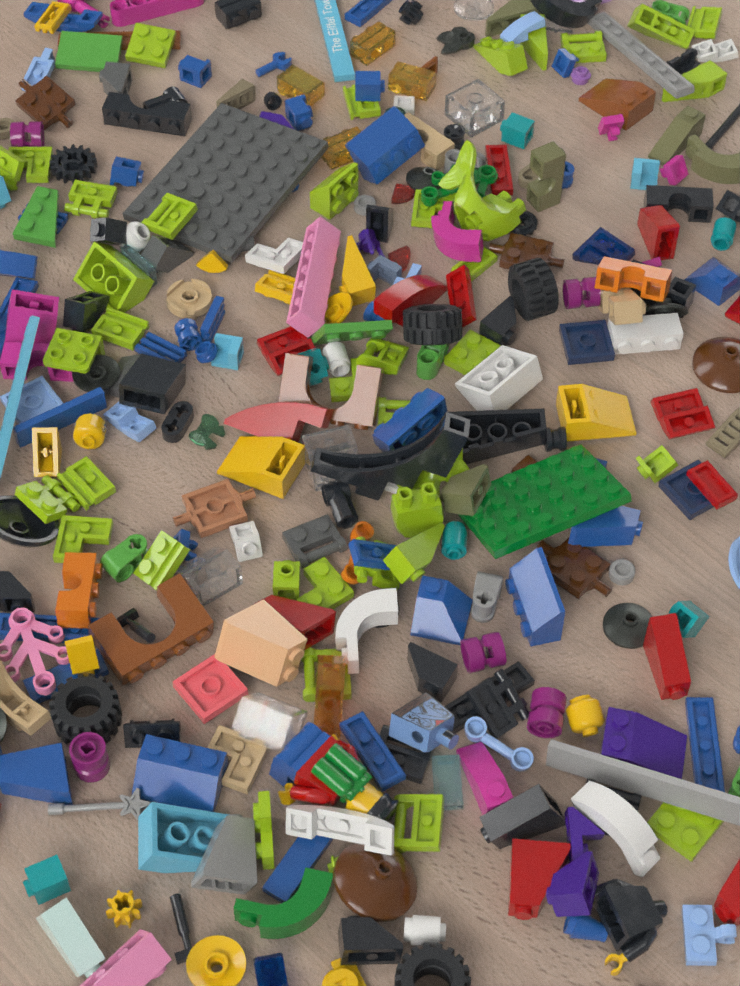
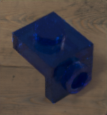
[253,953,289,986]

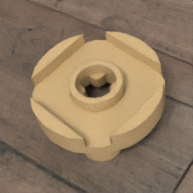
[166,279,213,320]

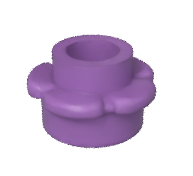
[571,66,591,85]

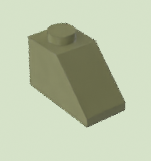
[440,464,491,516]

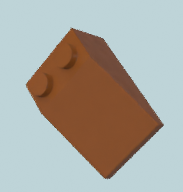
[578,78,656,131]

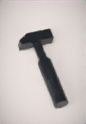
[117,608,156,643]
[170,894,192,965]

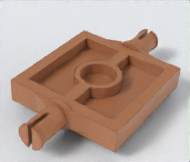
[173,479,256,538]

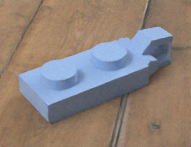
[21,48,55,91]

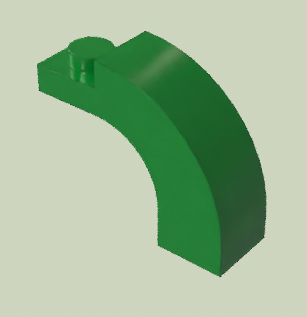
[233,867,334,939]

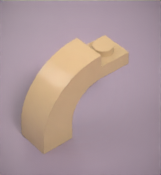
[0,660,51,736]

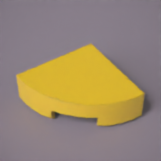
[196,249,229,273]

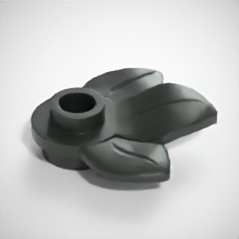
[436,27,475,54]

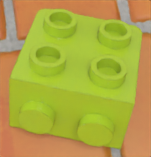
[43,328,105,373]

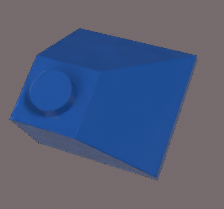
[684,257,740,306]
[410,575,473,645]

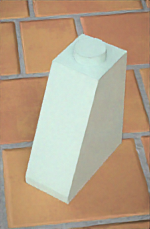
[36,897,106,978]

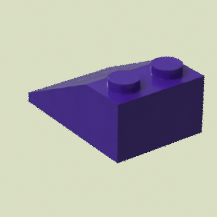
[600,707,687,779]

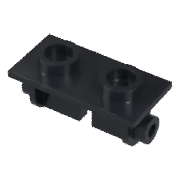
[666,48,701,75]
[123,718,181,748]

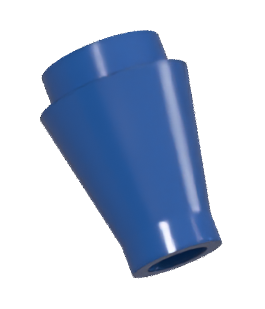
[563,915,608,943]

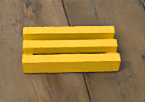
[34,1,72,34]

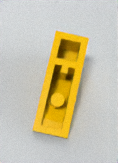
[339,235,376,306]

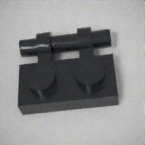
[465,668,529,739]

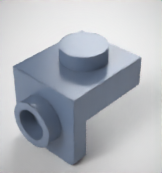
[367,255,402,285]

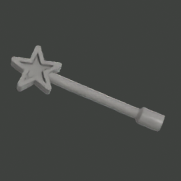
[48,788,151,820]

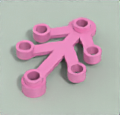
[0,608,70,696]

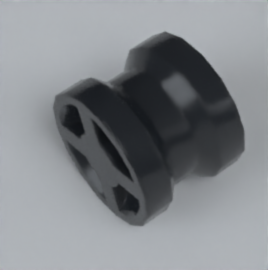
[444,124,465,150]
[544,427,567,452]

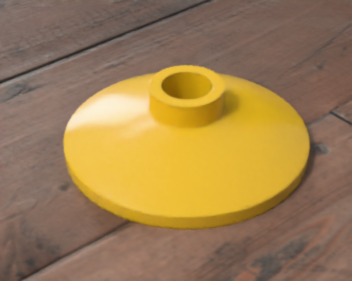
[324,292,353,324]
[186,935,246,986]

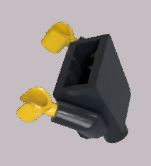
[593,879,668,976]

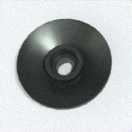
[406,167,442,190]
[645,298,688,317]
[72,355,120,392]
[603,603,653,649]

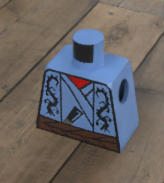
[389,692,459,752]

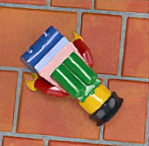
[269,722,399,823]

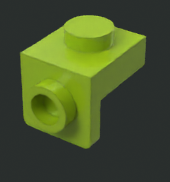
[635,445,679,484]

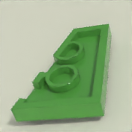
[13,186,59,248]
[311,320,393,346]

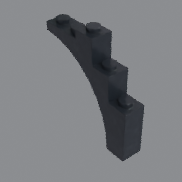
[310,412,470,501]

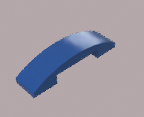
[23,2,103,32]

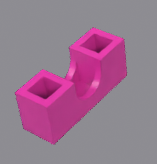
[0,342,74,382]

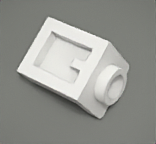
[229,521,263,562]

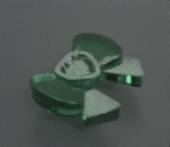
[188,414,225,450]

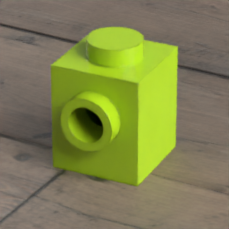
[273,560,301,600]

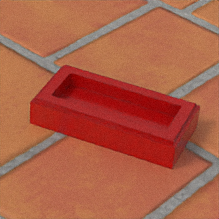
[686,460,738,510]

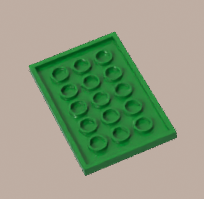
[458,444,632,559]

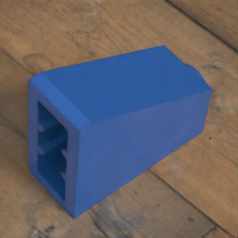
[568,506,643,547]
[0,742,73,805]

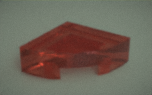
[391,183,415,204]
[388,245,411,272]

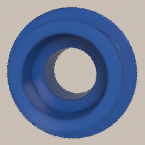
[195,341,218,363]

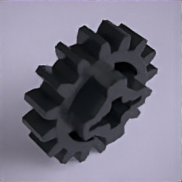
[49,144,98,184]

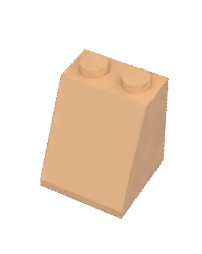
[214,600,307,687]

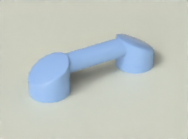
[464,717,534,772]

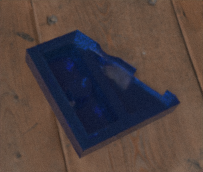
[572,227,635,265]

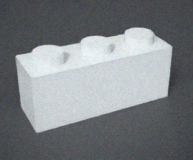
[607,313,684,354]

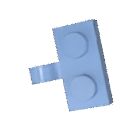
[681,905,737,966]

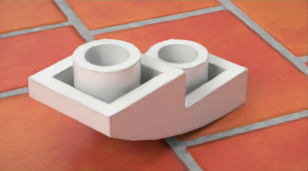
[692,39,738,62]

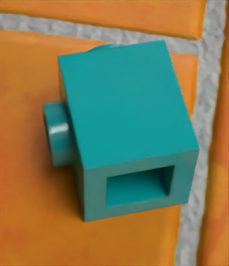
[500,112,535,149]
[669,600,710,638]
[22,854,71,905]

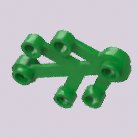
[421,164,498,211]

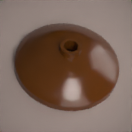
[692,337,740,393]
[333,843,417,922]

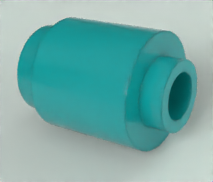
[711,217,737,251]
[441,521,468,560]

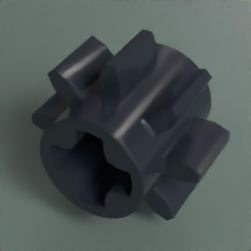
[399,0,424,25]

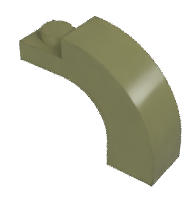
[685,134,740,184]

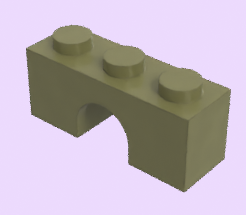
[526,141,566,213]

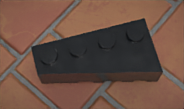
[448,408,547,465]

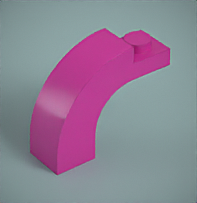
[431,201,484,262]

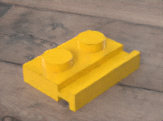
[255,270,296,304]

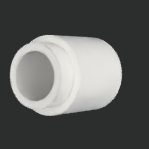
[322,342,351,377]
[404,915,446,947]

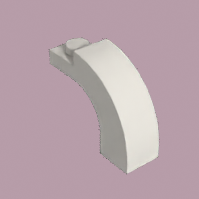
[336,588,398,674]
[571,781,661,877]

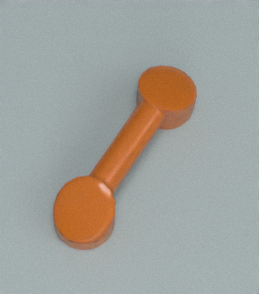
[341,521,374,585]

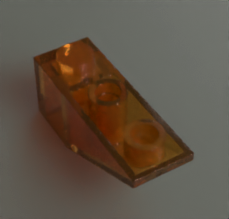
[313,655,346,740]

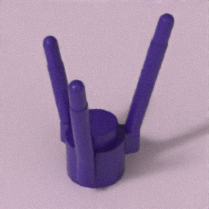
[356,229,386,258]

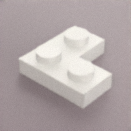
[245,238,303,274]

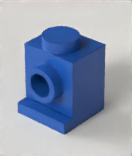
[178,55,212,88]
[285,94,313,131]
[110,156,144,187]

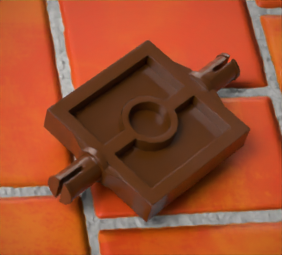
[15,75,76,130]
[488,233,565,269]
[536,538,612,599]

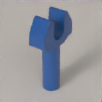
[255,52,292,77]

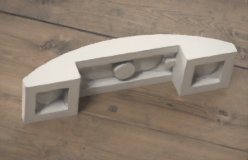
[286,805,394,856]

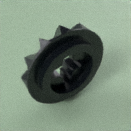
[508,210,538,236]

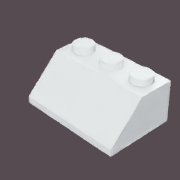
[455,345,543,411]

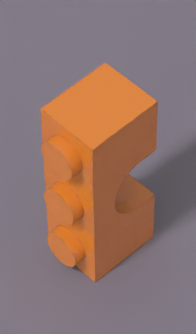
[595,256,672,302]
[55,552,102,629]

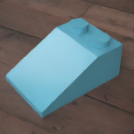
[138,802,228,873]

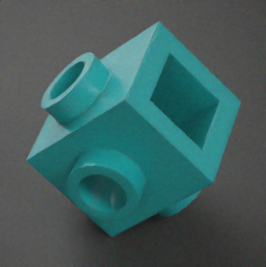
[298,348,329,386]

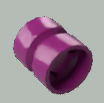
[10,121,45,147]
[562,277,601,309]
[460,632,507,674]
[527,687,567,738]
[69,732,110,783]

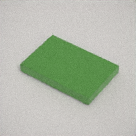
[55,31,123,72]

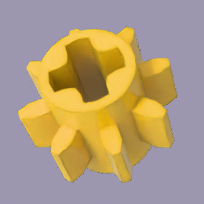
[105,890,142,928]

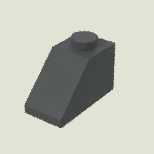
[99,62,133,95]
[140,235,194,273]

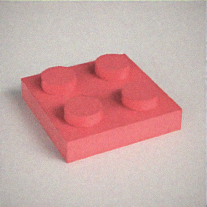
[172,654,249,724]

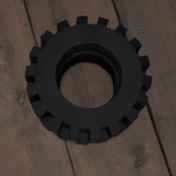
[508,257,559,321]
[403,304,462,346]
[49,673,122,745]
[394,943,471,986]

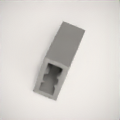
[191,814,257,895]

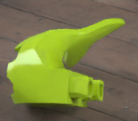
[438,140,526,242]
[390,448,470,538]

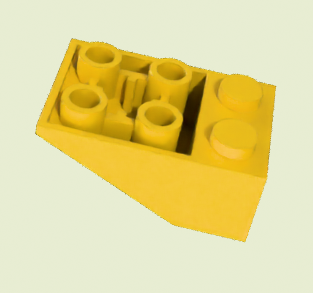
[556,384,636,441]
[217,436,305,499]

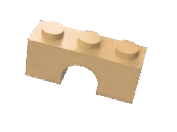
[404,112,455,170]
[598,287,646,325]

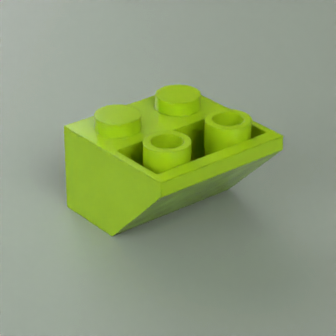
[310,162,359,220]

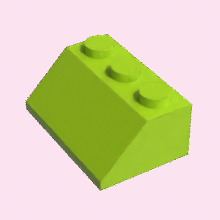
[73,241,155,313]

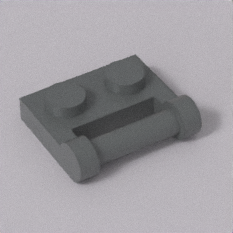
[282,514,348,569]

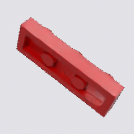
[485,144,513,196]
[446,265,477,328]

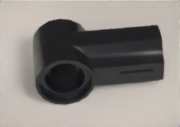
[142,86,188,109]
[321,481,358,529]

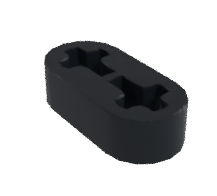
[161,401,194,443]

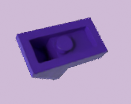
[564,807,605,863]

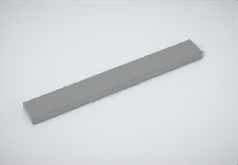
[587,12,695,99]
[546,739,740,826]

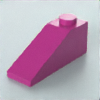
[456,742,513,815]

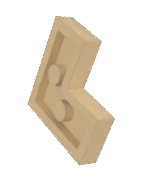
[208,725,270,794]

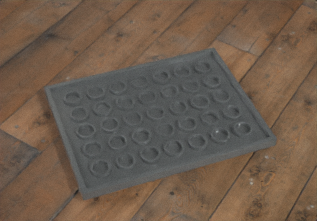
[122,103,329,263]

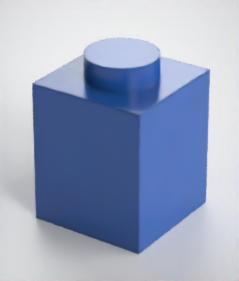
[355,71,385,101]

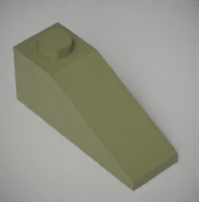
[485,0,542,37]
[648,106,706,166]

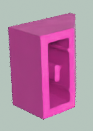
[5,289,59,344]

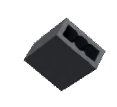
[119,354,186,415]

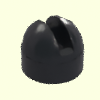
[263,92,282,110]

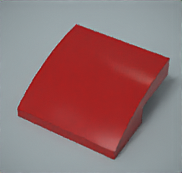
[257,326,315,376]
[651,388,715,440]

